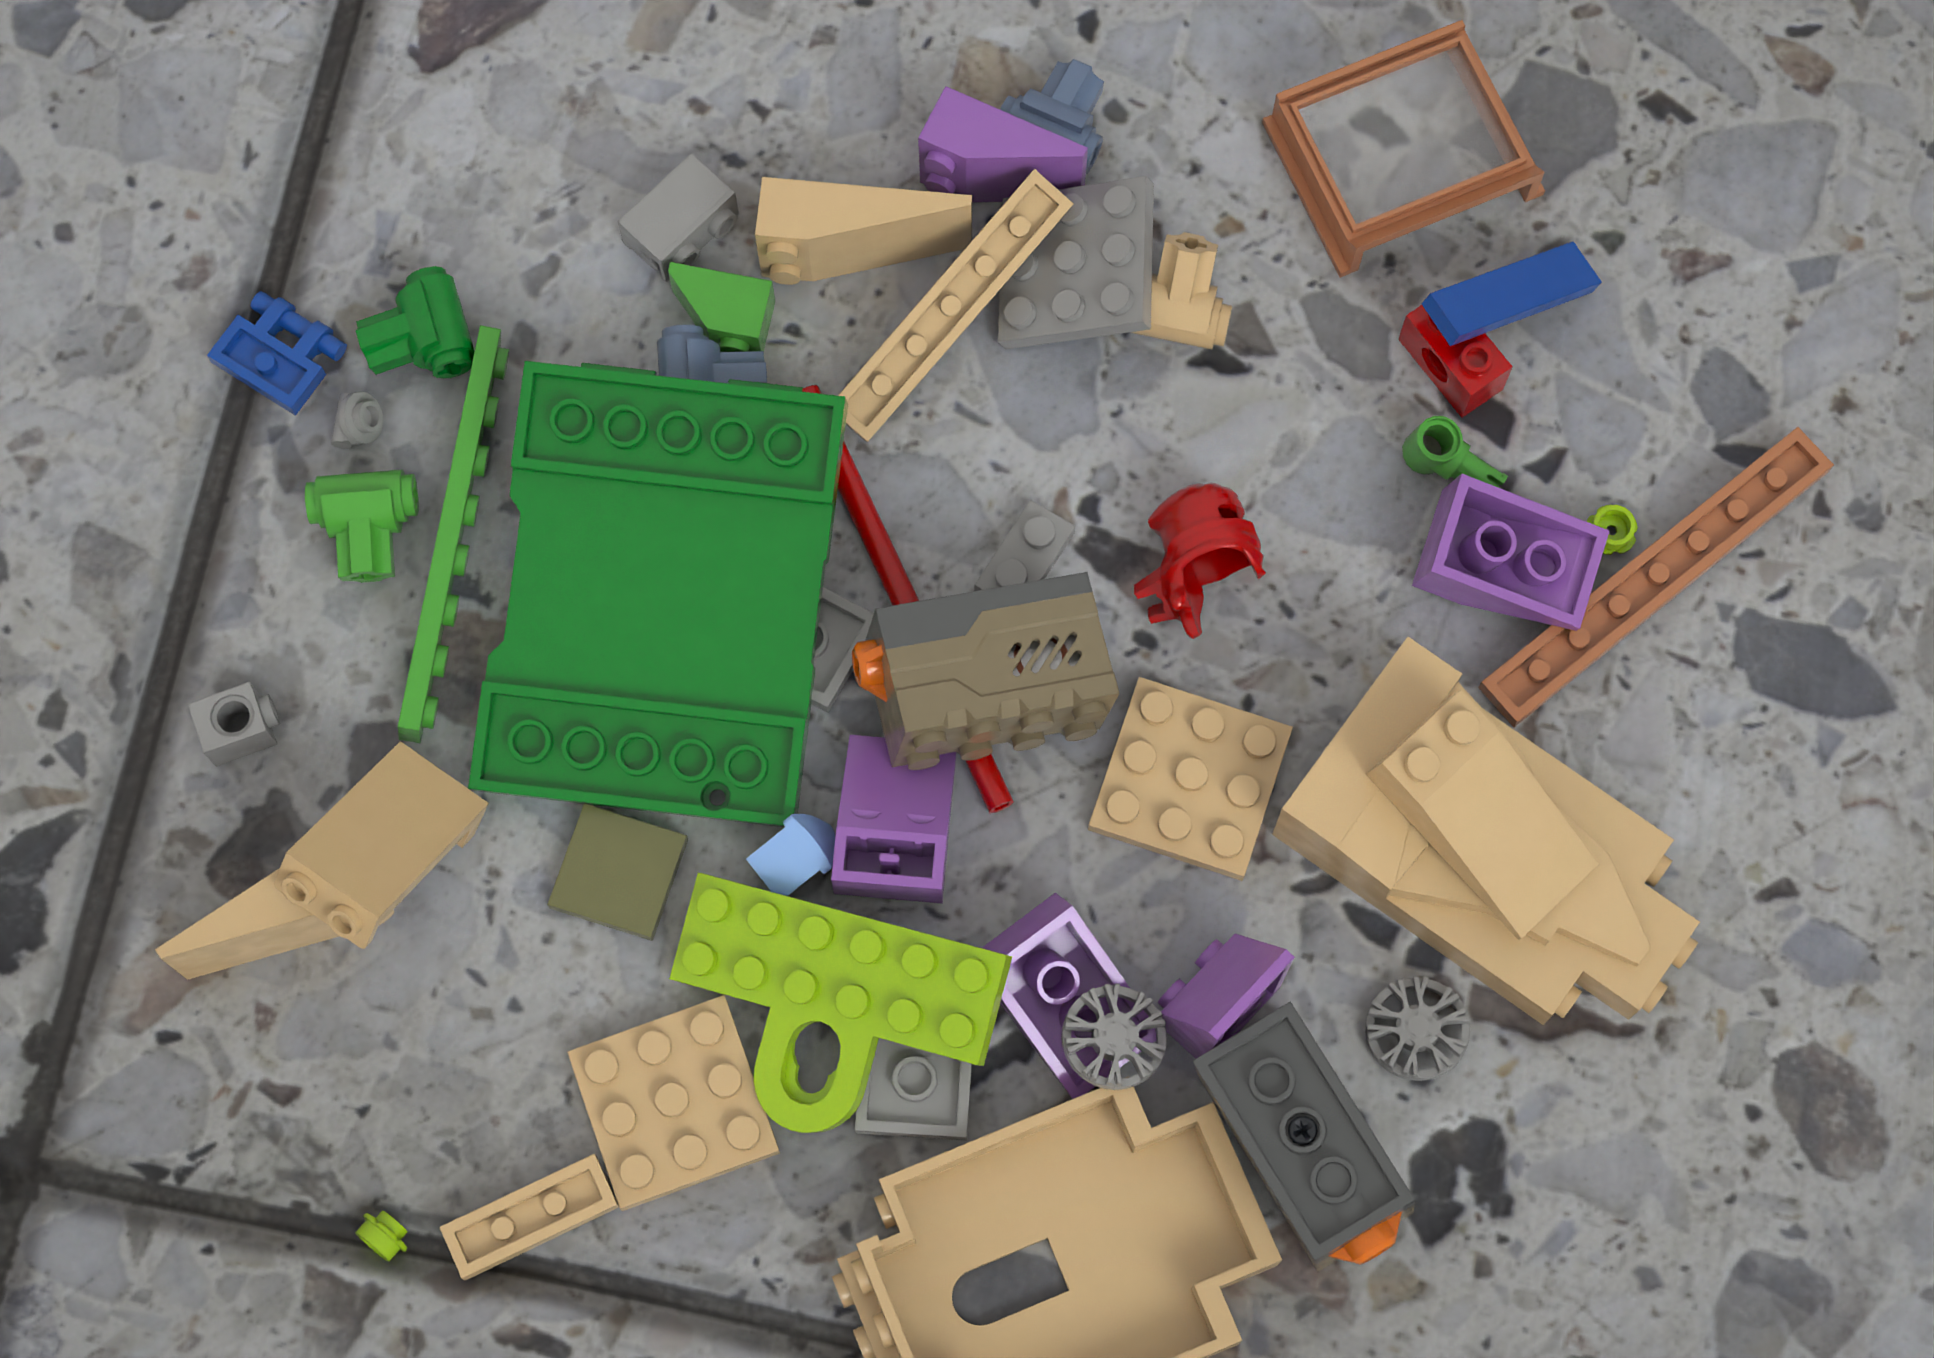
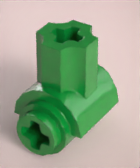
[355,266,475,379]

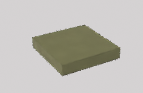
[547,803,688,941]

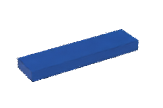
[1421,241,1602,346]

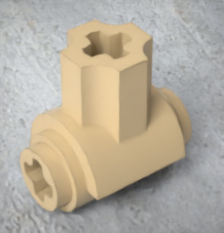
[1131,232,1232,350]

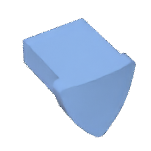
[746,814,835,896]

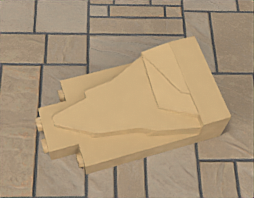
[1272,637,1700,1025]

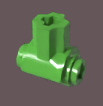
[305,469,419,583]

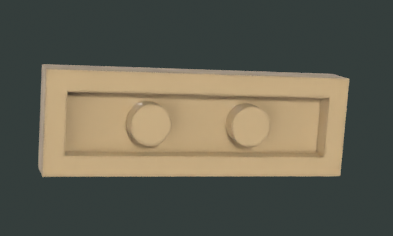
[440,1153,619,1281]

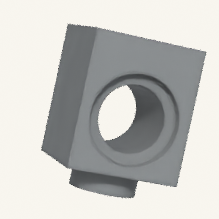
[188,682,280,767]

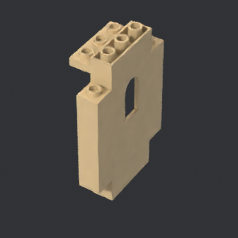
[831,1076,1282,1358]

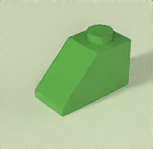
[668,262,775,352]

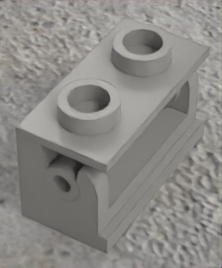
[617,153,739,282]

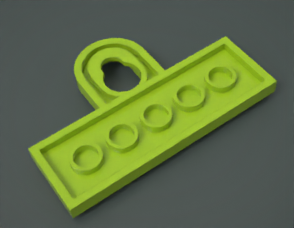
[669,872,1012,1133]

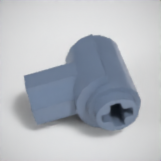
[1000,59,1104,174]
[657,325,767,383]

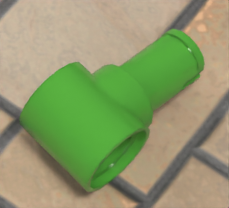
[1402,416,1508,488]

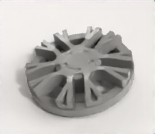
[1365,976,1470,1081]
[1061,984,1167,1090]

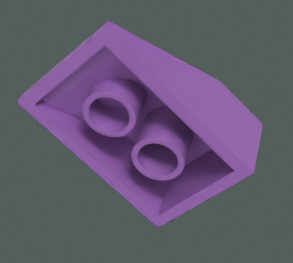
[918,86,1088,203]
[1412,474,1609,631]
[982,893,1157,1099]
[1157,934,1295,1059]

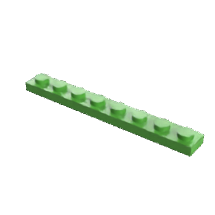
[398,325,509,743]

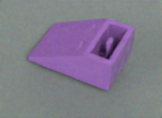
[831,735,956,904]

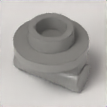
[331,391,383,449]

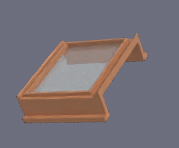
[1262,20,1545,278]

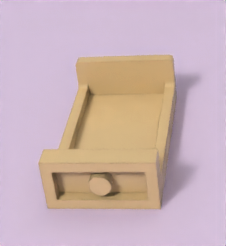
[274,741,489,949]

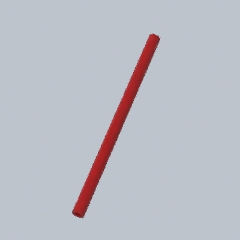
[803,385,1014,813]

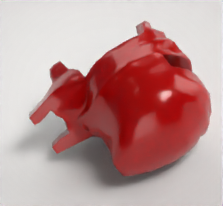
[1134,483,1266,639]

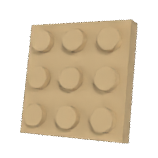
[1088,677,1293,881]
[567,995,780,1211]

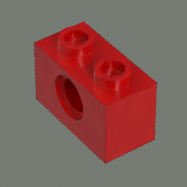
[1398,305,1513,418]

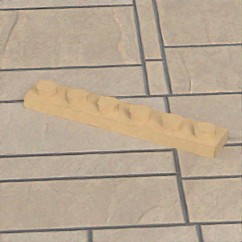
[838,169,1074,442]

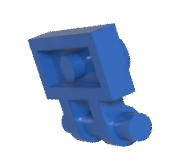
[207,291,347,416]

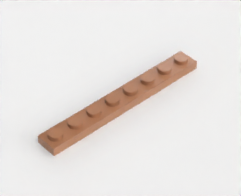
[1478,427,1834,727]

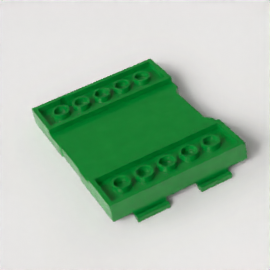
[468,361,848,827]

